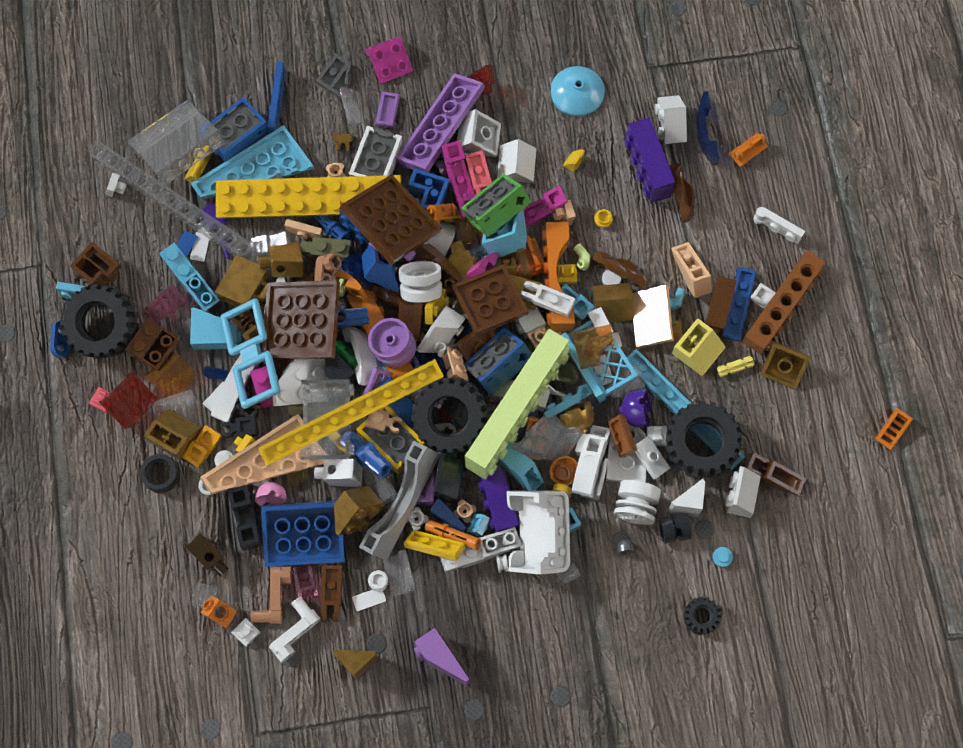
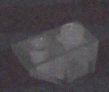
[606,365,645,398]

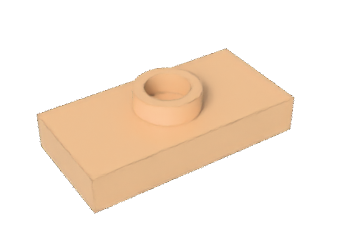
[284,219,324,240]

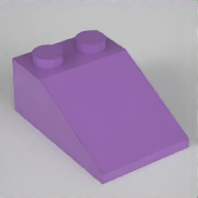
[414,628,470,686]

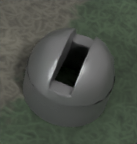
[617,540,634,556]

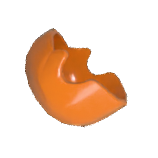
[549,456,578,486]

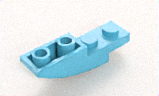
[159,242,220,312]

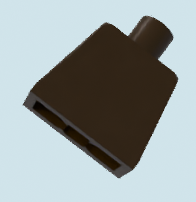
[186,533,229,577]

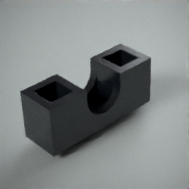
[228,485,263,551]

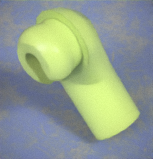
[573,243,591,270]

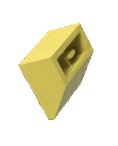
[672,318,726,376]

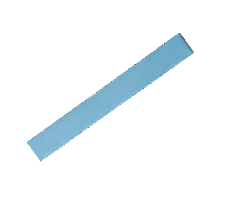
[623,349,745,471]

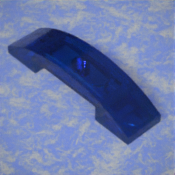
[696,91,719,165]

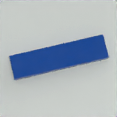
[268,61,286,133]
[721,267,757,342]

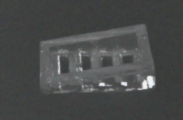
[155,390,199,411]

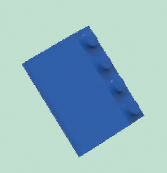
[261,500,345,567]

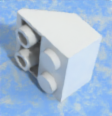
[725,466,761,518]

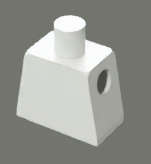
[314,459,363,487]

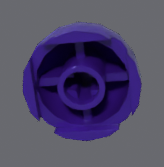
[619,389,651,428]

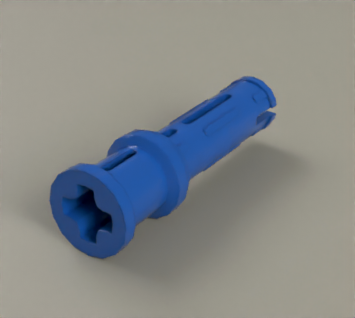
[312,216,351,240]

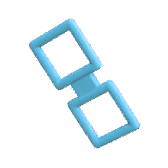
[220,299,280,409]

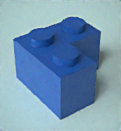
[408,168,450,210]

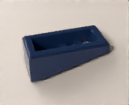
[430,498,466,533]

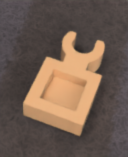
[365,409,402,433]

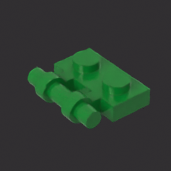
[335,340,358,370]

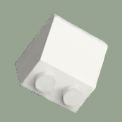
[457,109,501,157]
[416,305,465,353]

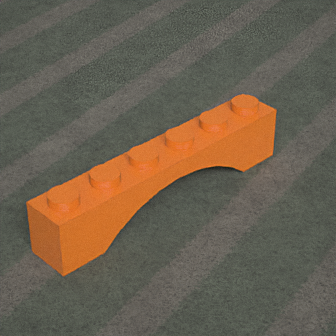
[542,222,575,332]

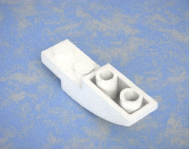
[572,425,611,497]
[440,527,522,572]

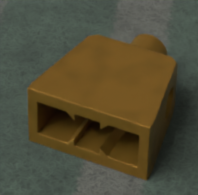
[258,242,303,277]

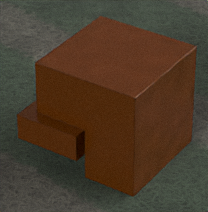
[70,242,121,286]
[398,298,431,341]

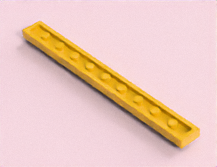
[258,359,444,466]

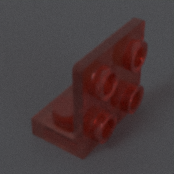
[99,372,158,430]

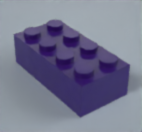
[624,117,675,204]

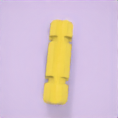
[717,356,754,377]

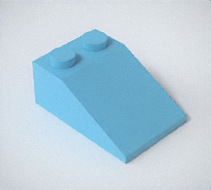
[482,210,527,258]

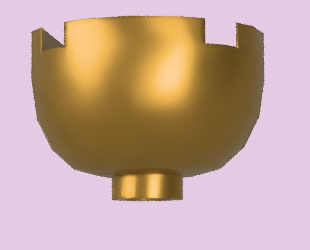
[554,401,594,436]

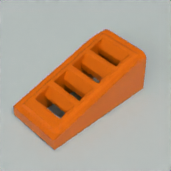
[874,408,913,451]

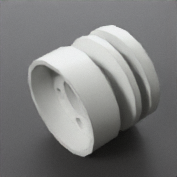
[614,480,661,525]

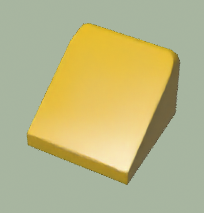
[563,149,585,172]

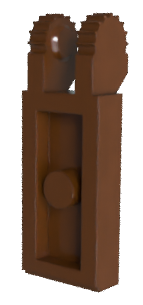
[320,565,343,622]

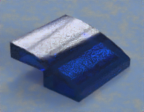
[341,252,376,290]

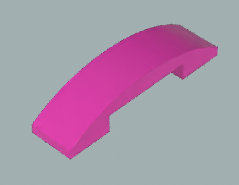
[442,140,476,217]
[524,185,568,228]

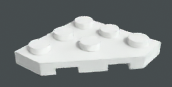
[272,359,329,407]

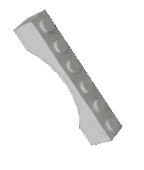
[359,441,440,561]

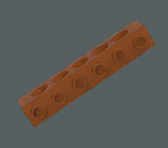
[742,250,825,355]

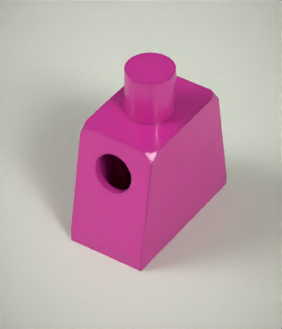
[250,366,273,409]

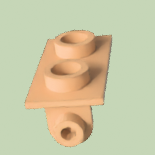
[442,346,468,381]

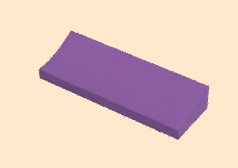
[396,73,485,172]

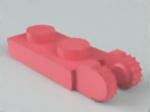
[465,150,492,195]

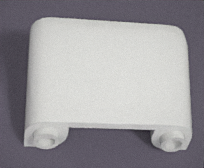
[507,491,570,574]

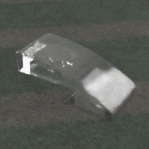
[250,232,290,258]

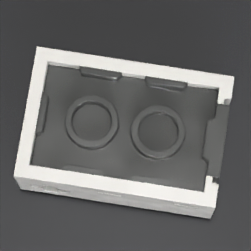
[349,126,403,177]

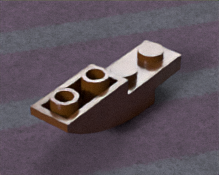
[412,243,464,296]

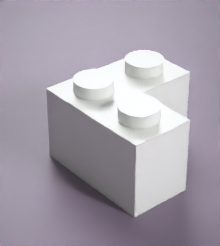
[655,95,687,144]

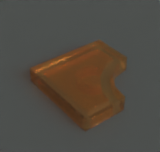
[572,324,614,369]

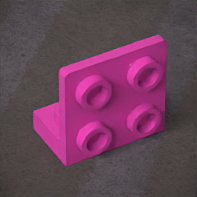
[365,37,413,83]

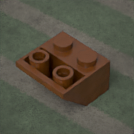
[125,318,180,371]

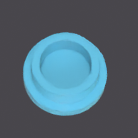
[713,547,733,567]

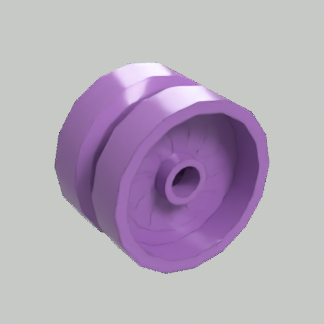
[368,318,416,368]

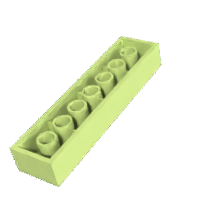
[465,329,570,480]

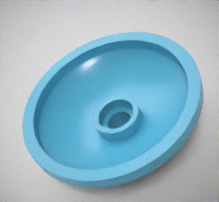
[551,66,605,117]

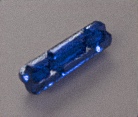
[203,366,230,381]

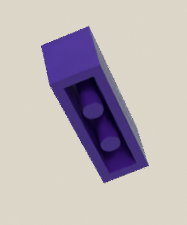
[478,469,519,533]

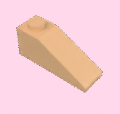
[671,242,712,298]

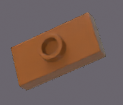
[608,414,637,458]

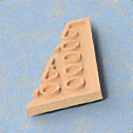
[200,414,331,495]

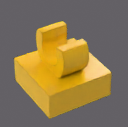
[557,264,577,285]
[233,434,256,452]

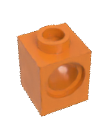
[200,596,237,629]

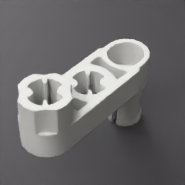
[269,596,321,663]

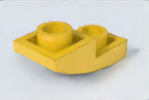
[425,289,450,325]

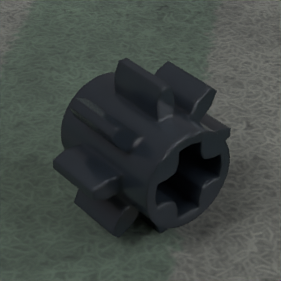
[236,393,261,416]

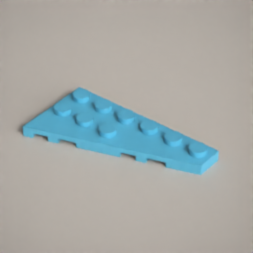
[191,125,314,200]

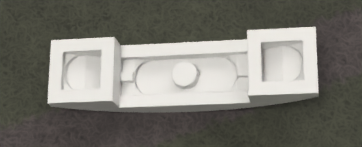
[342,327,377,386]
[211,355,260,422]

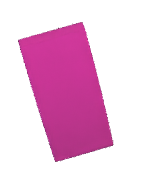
[466,252,498,278]

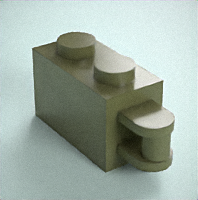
[299,237,352,263]

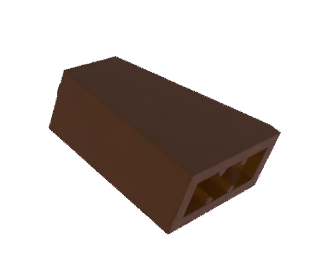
[705,276,737,335]

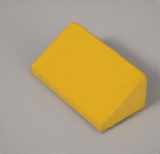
[184,145,212,183]

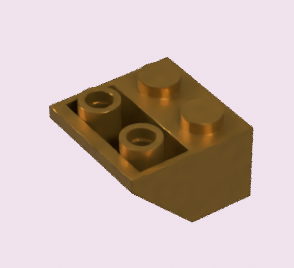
[144,409,202,460]
[334,486,383,536]

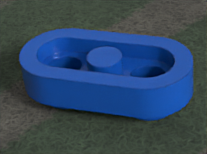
[50,320,71,358]

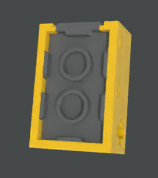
[356,406,426,475]

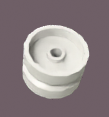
[399,261,442,303]

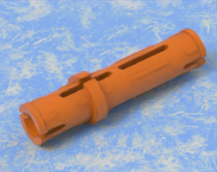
[425,519,481,550]

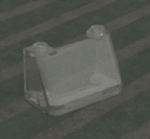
[301,379,354,461]

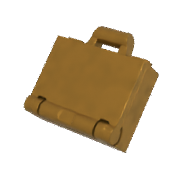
[215,255,270,312]

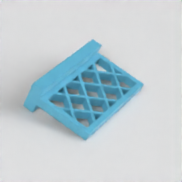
[561,320,638,403]

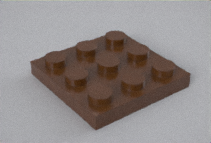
[452,264,529,336]

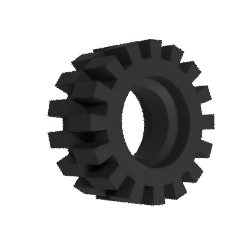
[683,597,721,635]

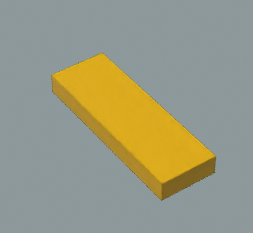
[404,530,466,561]

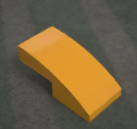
[182,425,223,468]

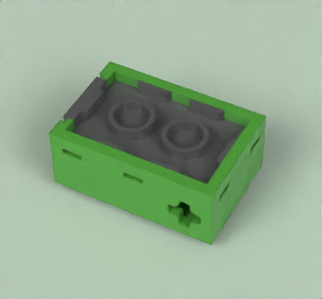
[461,173,531,237]

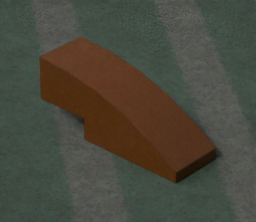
[742,452,806,496]

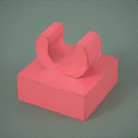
[89,387,117,414]

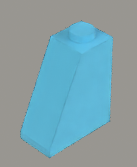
[190,308,243,350]
[497,443,544,491]

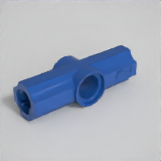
[337,307,369,330]
[341,431,392,478]

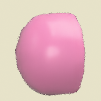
[255,482,287,506]

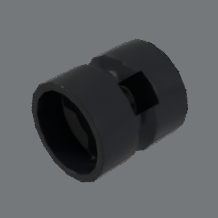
[659,514,692,544]

